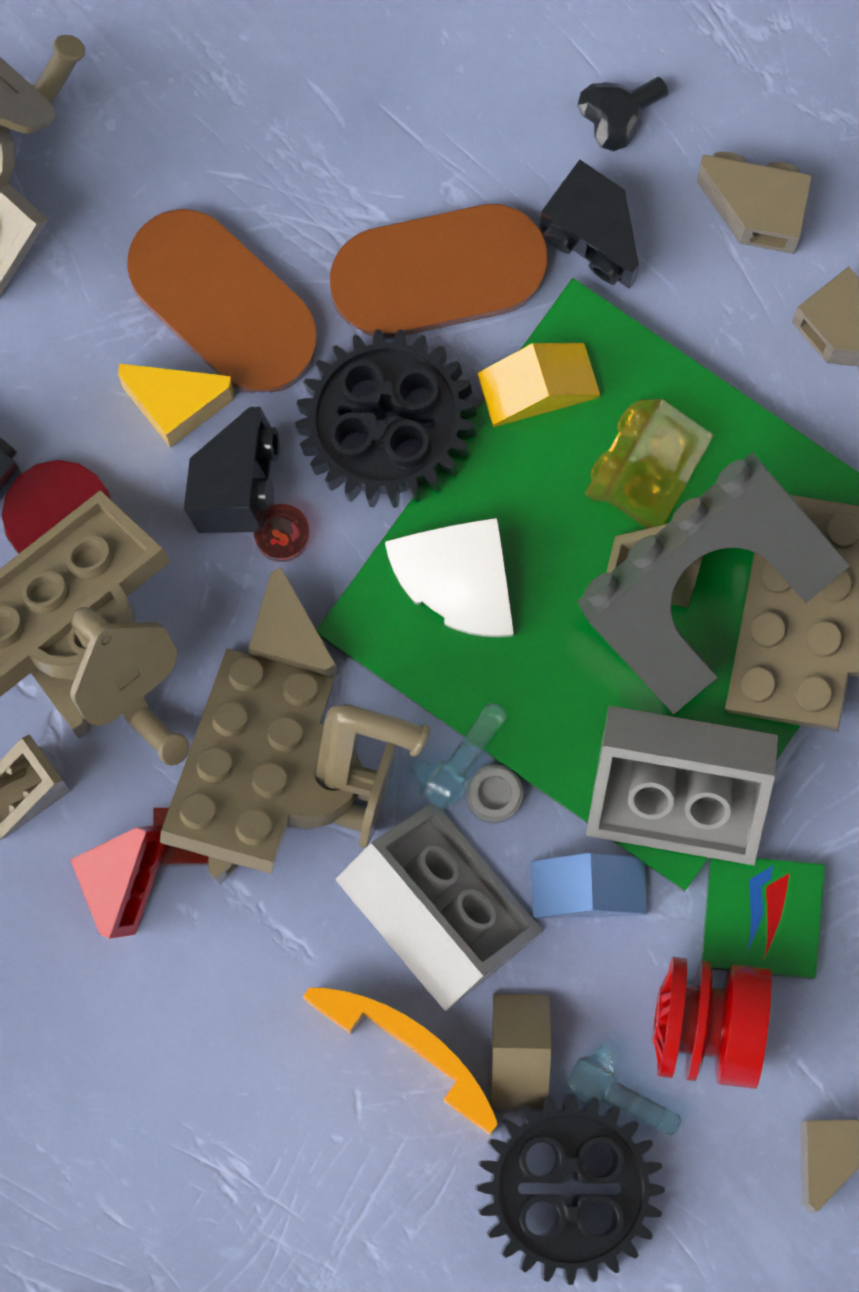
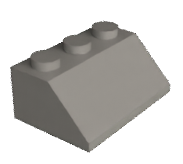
[586,706,778,865]
[335,801,544,1011]

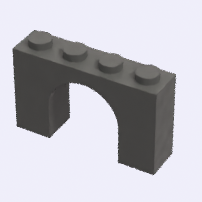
[577,452,850,714]

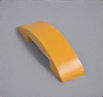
[303,987,498,1135]

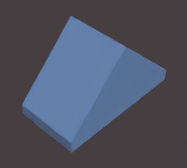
[531,853,647,919]

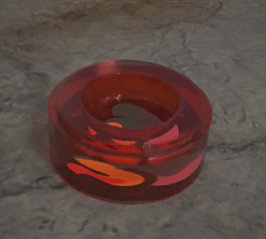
[253,504,310,562]

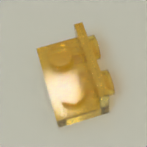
[585,399,713,529]

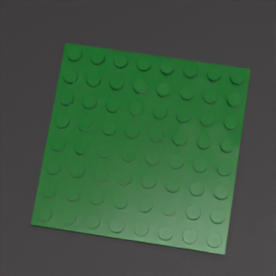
[316,277,859,892]

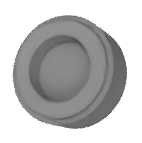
[466,765,523,824]

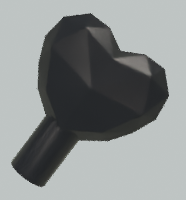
[577,76,669,152]

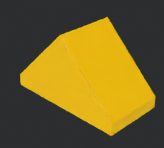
[477,343,600,428]
[118,363,234,448]

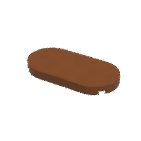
[330,204,547,339]
[127,209,317,393]

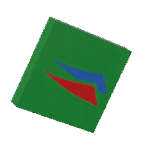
[701,858,825,980]

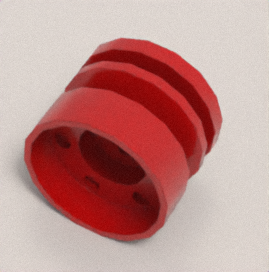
[652,956,772,1089]

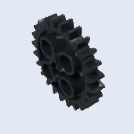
[295,329,477,508]
[475,1094,665,1285]

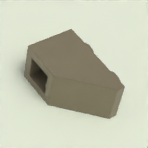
[697,152,812,254]
[792,266,859,367]

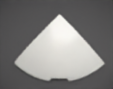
[385,518,514,638]

